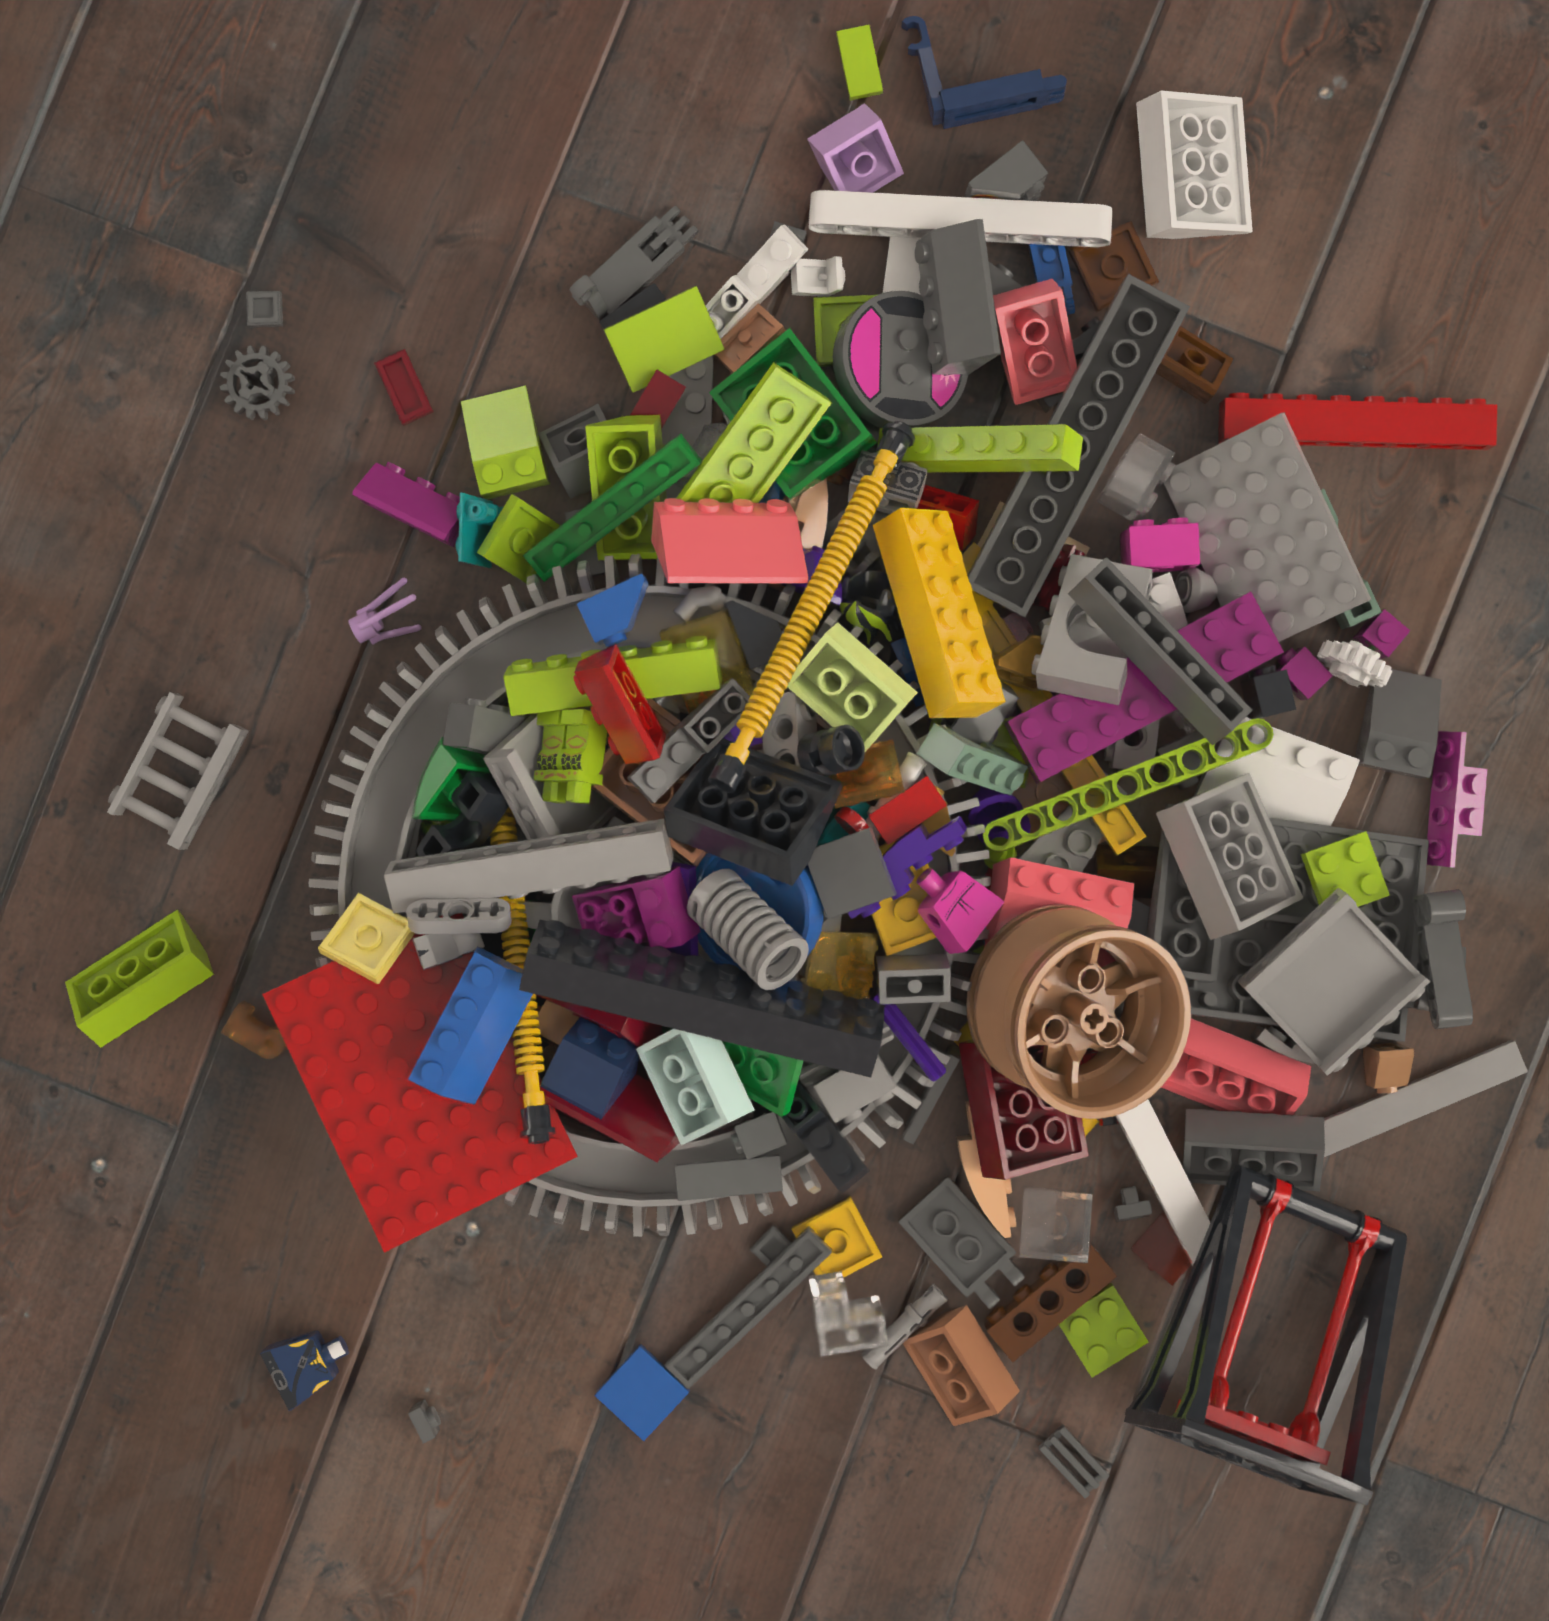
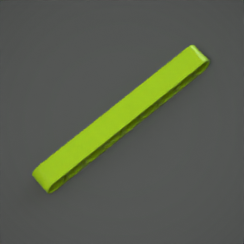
[983,718,1274,852]

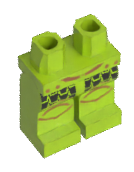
[533,709,607,804]

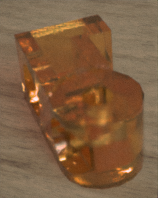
[220,1001,287,1059]

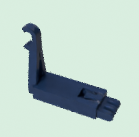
[902,16,1067,129]

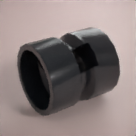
[797,724,865,776]

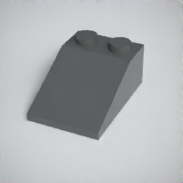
[1355,669,1442,778]

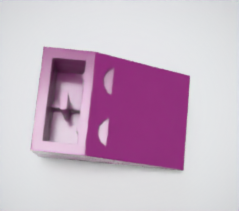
[572,866,700,948]

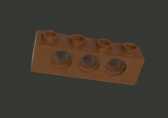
[984,1239,1117,1362]

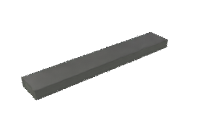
[664,1226,832,1390]

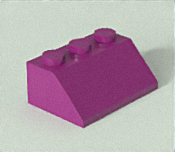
[352,462,460,548]

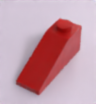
[917,485,979,551]

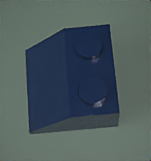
[540,1016,639,1119]

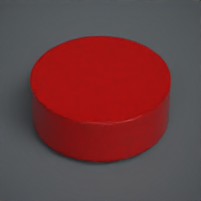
[834,806,869,834]

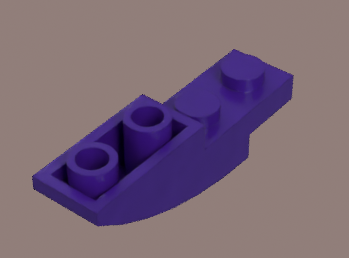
[848,816,967,919]

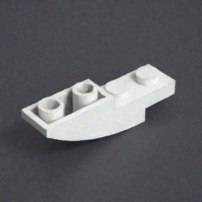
[706,225,808,339]

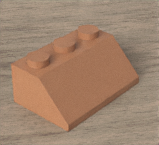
[903,1305,1020,1426]

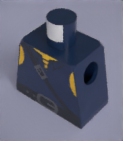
[260,1330,349,1411]

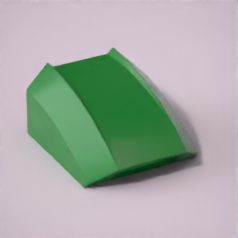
[412,737,491,821]

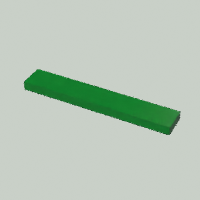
[523,433,702,582]

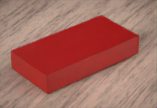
[868,776,947,845]

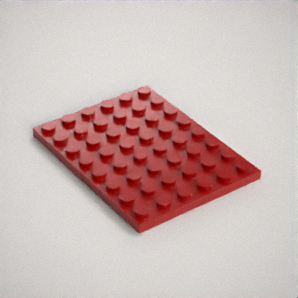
[262,913,578,1253]

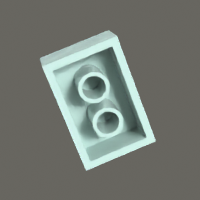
[636,1029,755,1146]

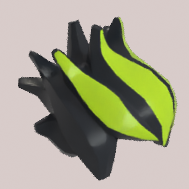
[840,570,900,645]

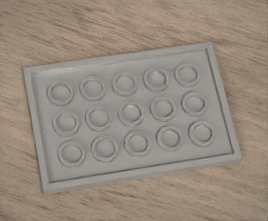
[1160,413,1371,642]

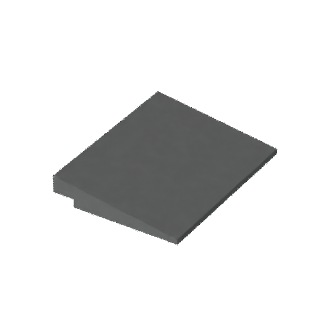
[1146,804,1429,1042]

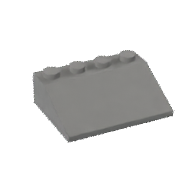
[1156,773,1303,940]

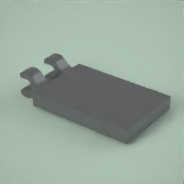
[898,1176,1025,1309]

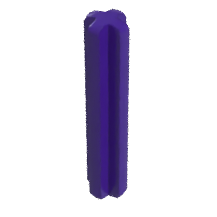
[872,994,946,1082]

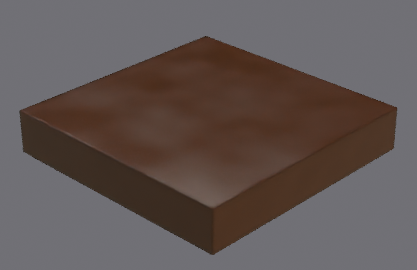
[1069,221,1159,312]

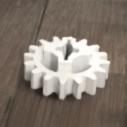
[1317,640,1392,687]

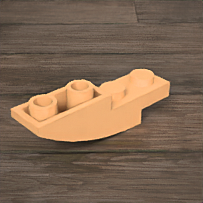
[769,479,828,592]
[956,1101,1016,1238]

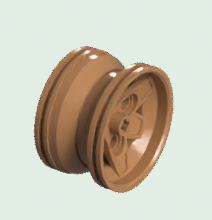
[966,904,1191,1119]

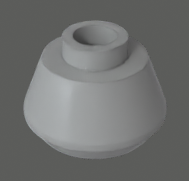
[1175,567,1217,613]

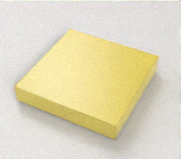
[318,893,415,984]

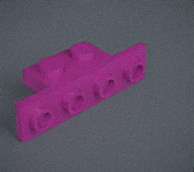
[1427,731,1487,868]

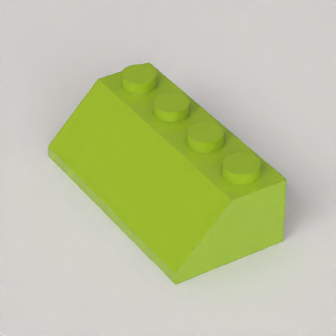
[585,415,667,560]
[65,910,214,1048]

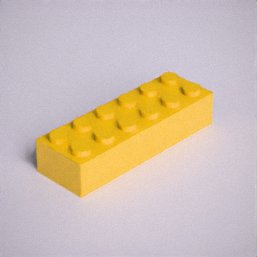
[873,508,1006,718]

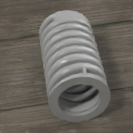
[687,869,809,990]

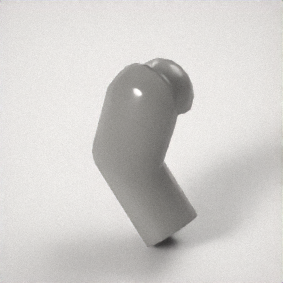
[673,585,726,622]

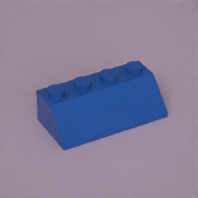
[408,946,533,1105]

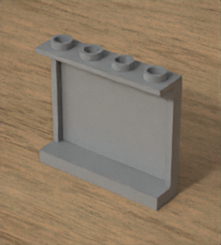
[483,706,619,840]
[1238,888,1430,1076]

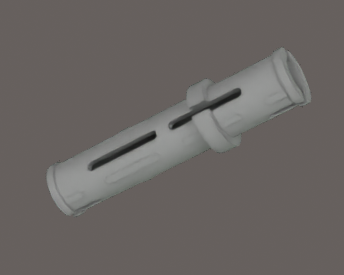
[861,1284,948,1370]

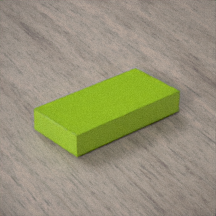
[836,25,883,101]

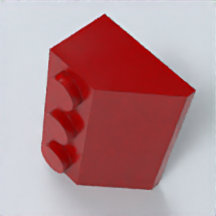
[573,643,666,764]

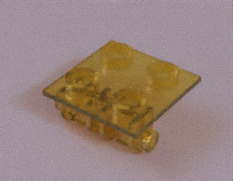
[806,932,878,999]

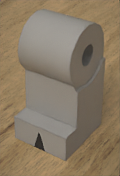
[413,933,485,971]

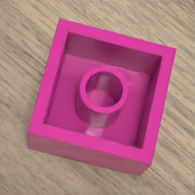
[1120,518,1200,573]

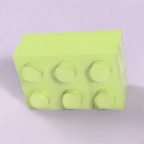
[787,623,918,752]

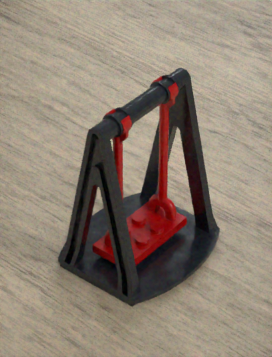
[1124,1164,1407,1505]

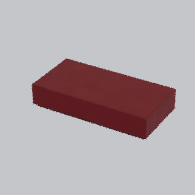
[374,349,434,426]

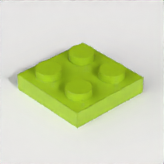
[477,494,561,584]
[1301,831,1390,907]
[1059,1283,1149,1378]

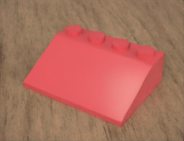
[651,498,808,584]
[984,857,1134,980]

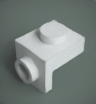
[791,256,845,297]

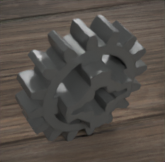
[220,345,295,421]

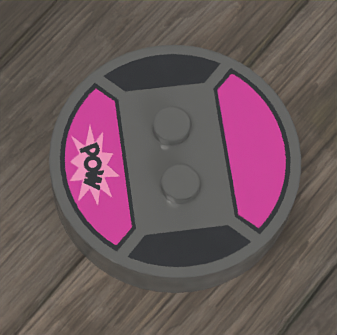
[833,291,968,428]

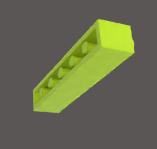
[877,424,1083,473]
[503,636,722,716]

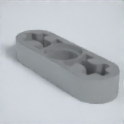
[406,898,511,934]

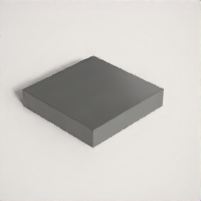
[807,827,897,919]

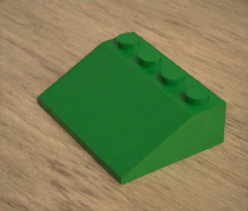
[709,328,877,500]

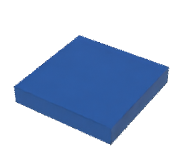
[594,1344,690,1441]

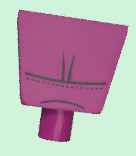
[916,868,1004,954]

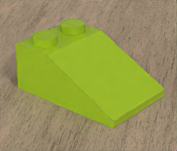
[461,385,550,500]

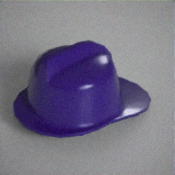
[968,786,1031,846]

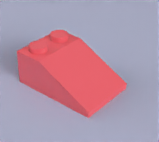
[993,279,1077,405]

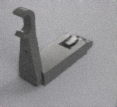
[569,206,699,321]

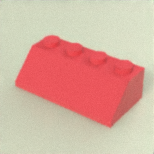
[1161,1018,1311,1115]

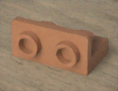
[714,303,786,373]

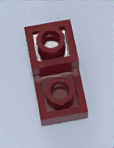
[630,370,686,429]

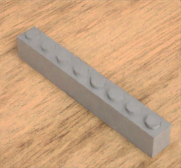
[384,818,674,913]

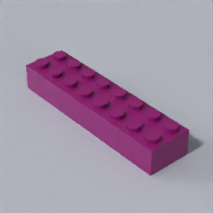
[1004,592,1284,784]

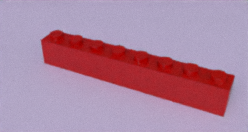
[1218,393,1497,450]

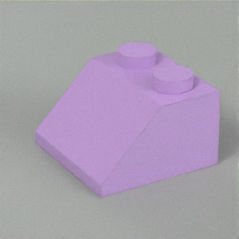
[808,103,904,193]

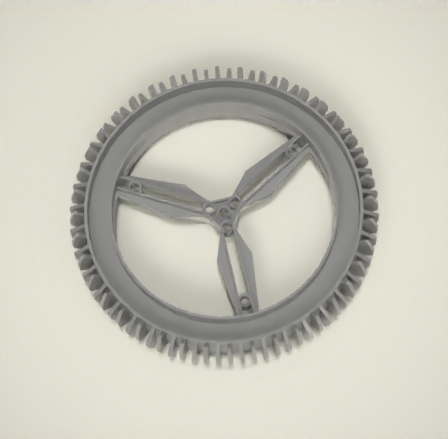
[309,554,991,1237]

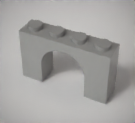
[1032,554,1153,705]

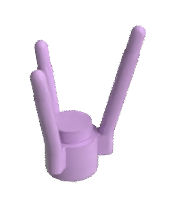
[349,578,421,644]

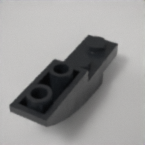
[782,1080,870,1194]

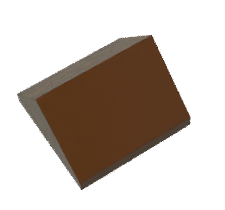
[1155,326,1233,404]

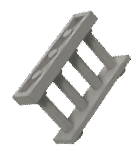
[107,692,249,850]

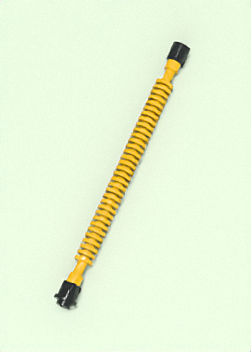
[708,421,916,793]
[490,807,556,1144]

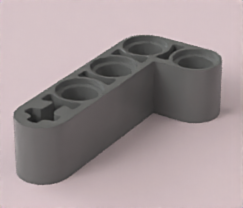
[1413,889,1473,1029]

